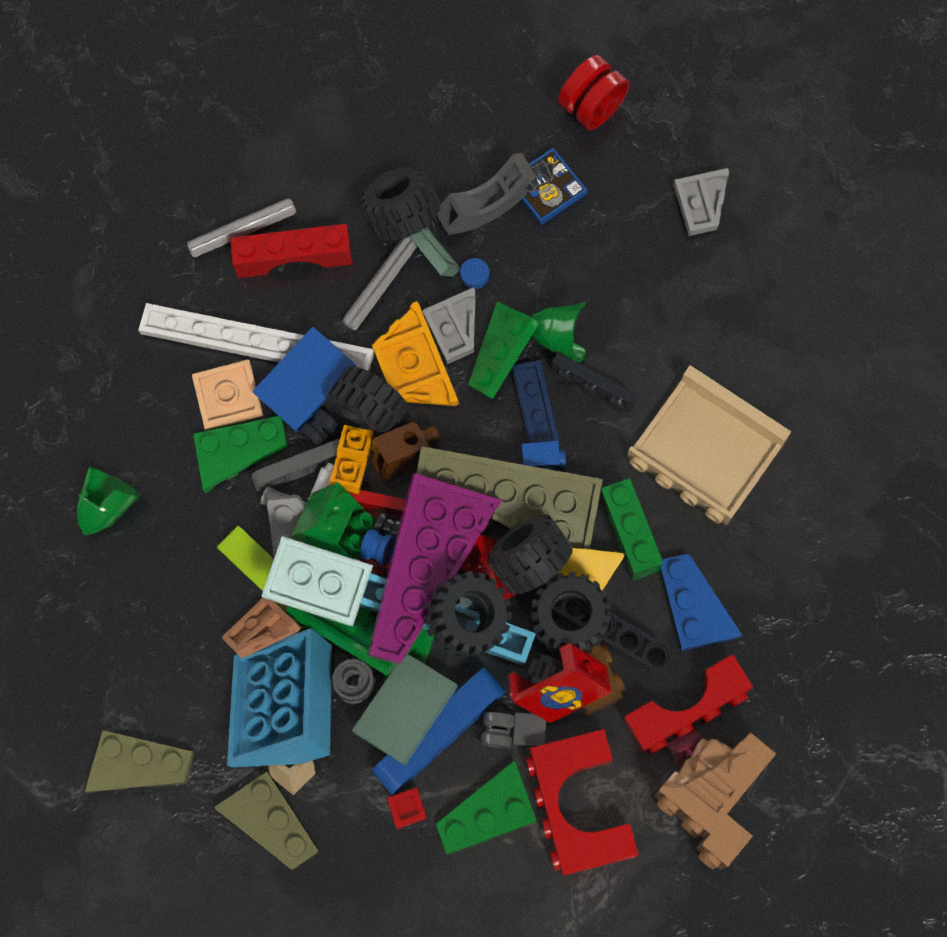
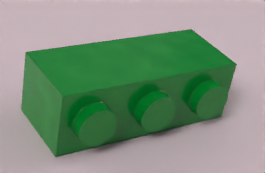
[599,478,663,581]

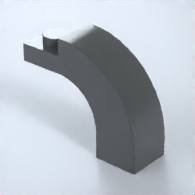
[437,153,536,235]

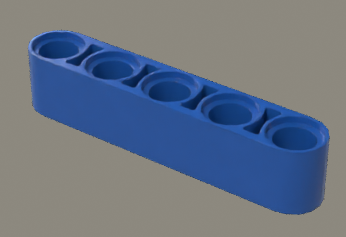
[371,667,506,796]

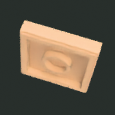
[192,359,264,431]

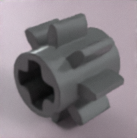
[527,654,563,685]

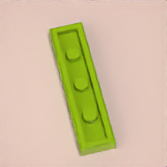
[217,526,307,631]

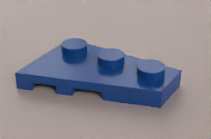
[660,554,742,651]

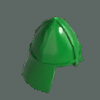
[532,302,586,363]
[77,467,141,536]

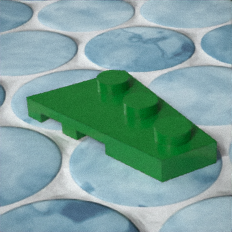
[468,302,539,399]
[193,416,288,493]
[436,761,537,855]

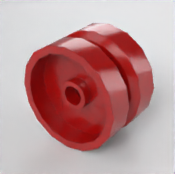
[558,55,630,131]

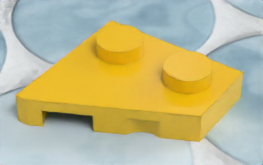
[552,548,625,591]

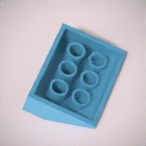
[227,628,332,768]

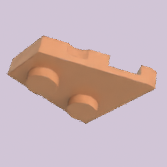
[221,598,301,659]

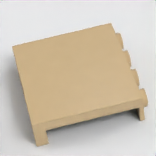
[627,365,791,525]

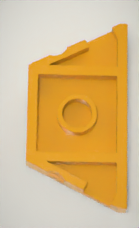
[372,301,459,406]

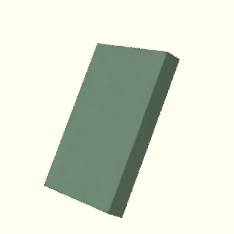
[352,654,458,766]

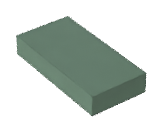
[410,227,460,276]

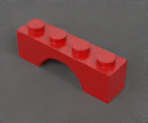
[230,224,353,278]
[623,655,753,754]

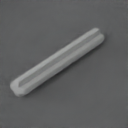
[187,198,296,257]
[343,237,417,330]

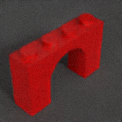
[526,729,639,876]

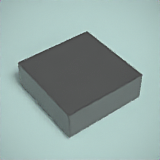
[513,713,546,747]

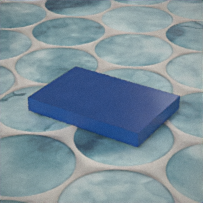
[252,327,357,432]

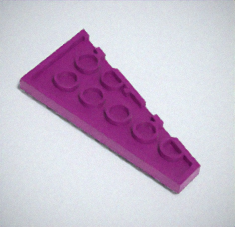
[367,473,502,664]

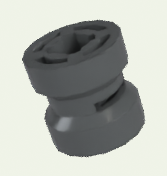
[480,712,515,749]

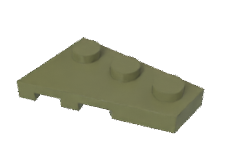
[85,730,195,793]
[214,772,320,870]

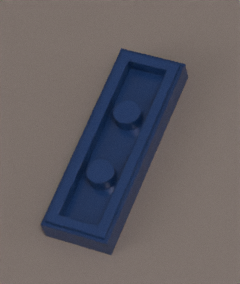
[512,359,560,445]

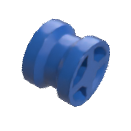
[360,529,396,566]

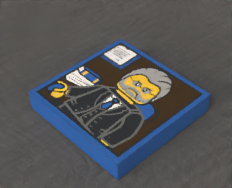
[521,148,587,225]

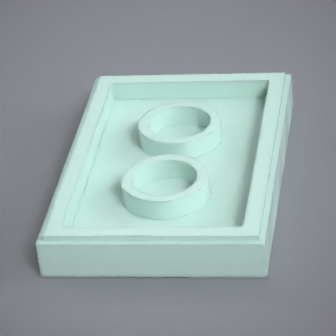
[261,536,373,627]

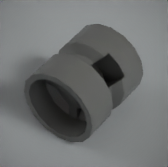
[332,659,377,706]

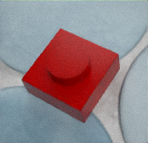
[387,787,427,829]

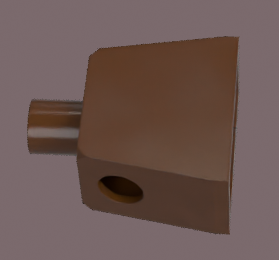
[369,422,441,484]

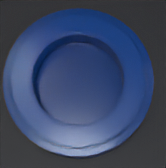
[460,258,489,289]

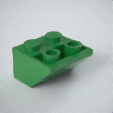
[291,482,376,561]

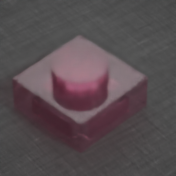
[667,730,701,770]

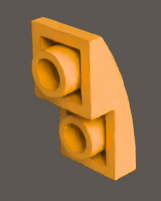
[329,425,374,494]

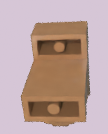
[654,732,776,870]

